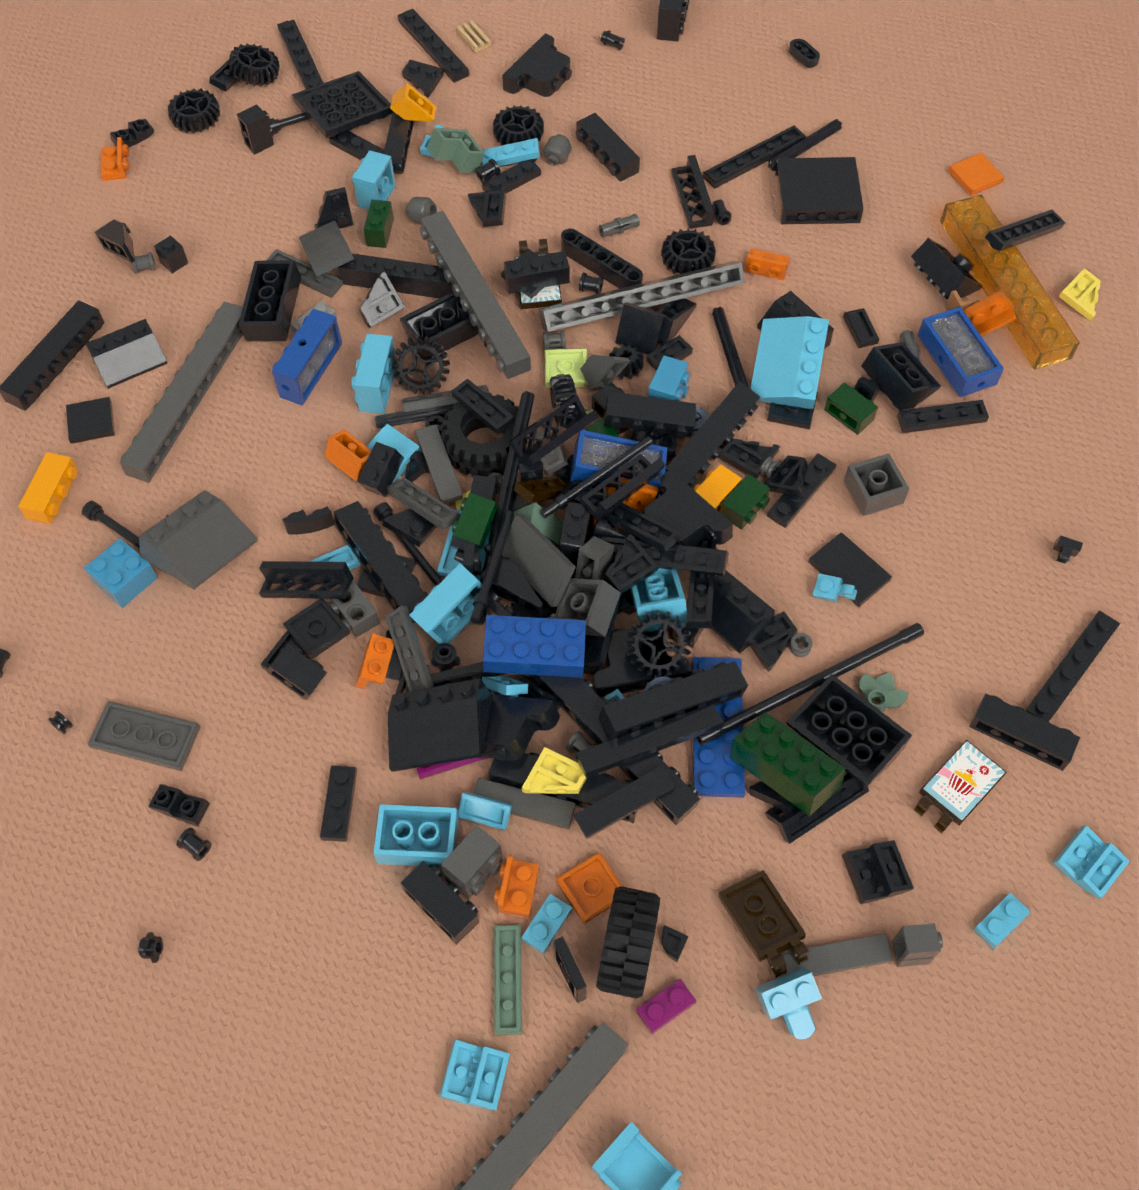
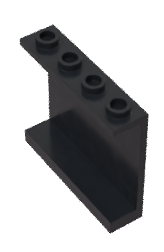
[775,157,864,225]

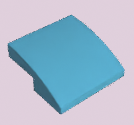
[367,424,421,484]
[1053,825,1130,899]
[439,1040,510,1111]

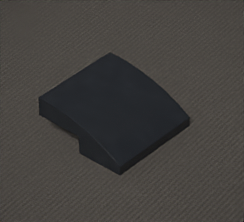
[842,840,914,904]

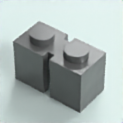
[892,923,943,967]

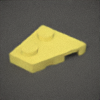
[1059,268,1101,321]
[522,747,587,794]

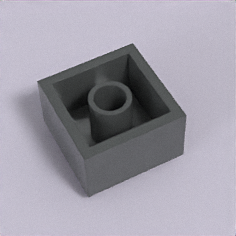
[844,453,909,516]
[554,578,621,637]
[441,825,503,900]

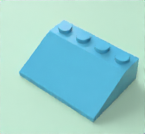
[751,316,829,409]

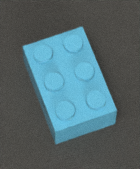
[351,334,397,414]
[409,563,482,644]
[631,568,687,632]
[373,804,459,867]

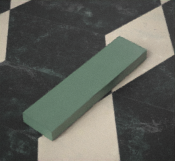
[494,924,522,1036]

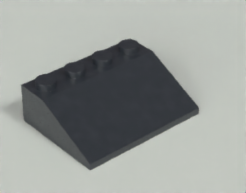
[786,674,912,787]
[387,678,493,772]

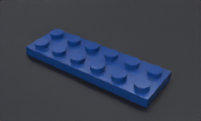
[693,657,745,798]

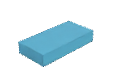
[458,791,513,830]

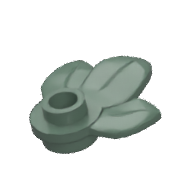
[859,673,908,712]

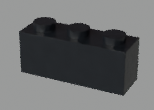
[504,251,570,294]
[400,861,479,945]

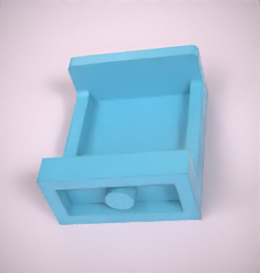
[592,1122,682,1190]

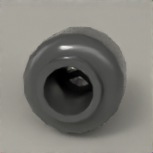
[544,134,572,165]
[406,197,437,223]

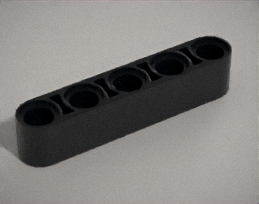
[383,111,414,174]
[561,228,643,289]

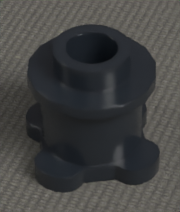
[432,643,460,672]

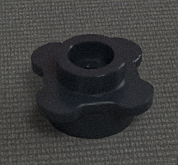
[138,932,163,963]

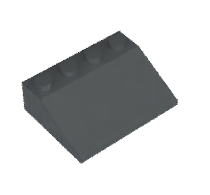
[139,490,257,590]

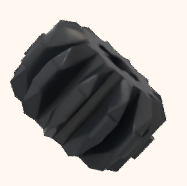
[609,343,644,380]

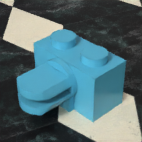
[755,967,822,1039]

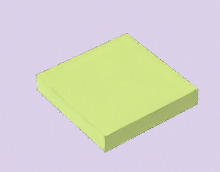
[545,349,588,388]

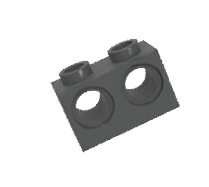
[328,580,380,638]

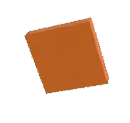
[948,153,1005,196]
[556,852,622,924]

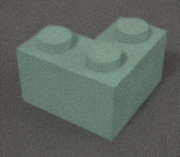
[427,128,485,174]
[510,503,564,549]

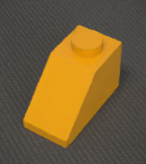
[390,83,437,122]

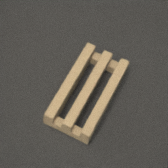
[457,20,491,53]

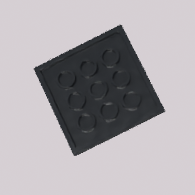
[292,71,393,138]

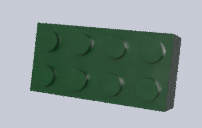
[730,712,846,816]

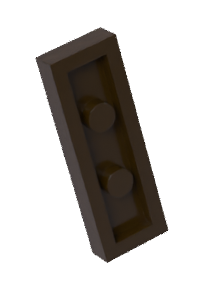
[514,476,568,503]

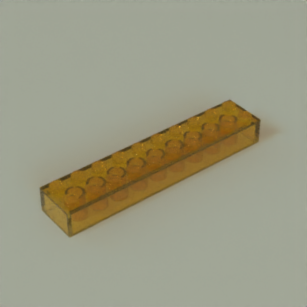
[940,194,1080,370]

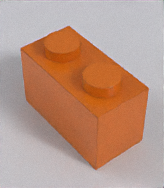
[325,429,372,482]

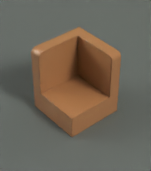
[946,290,979,310]

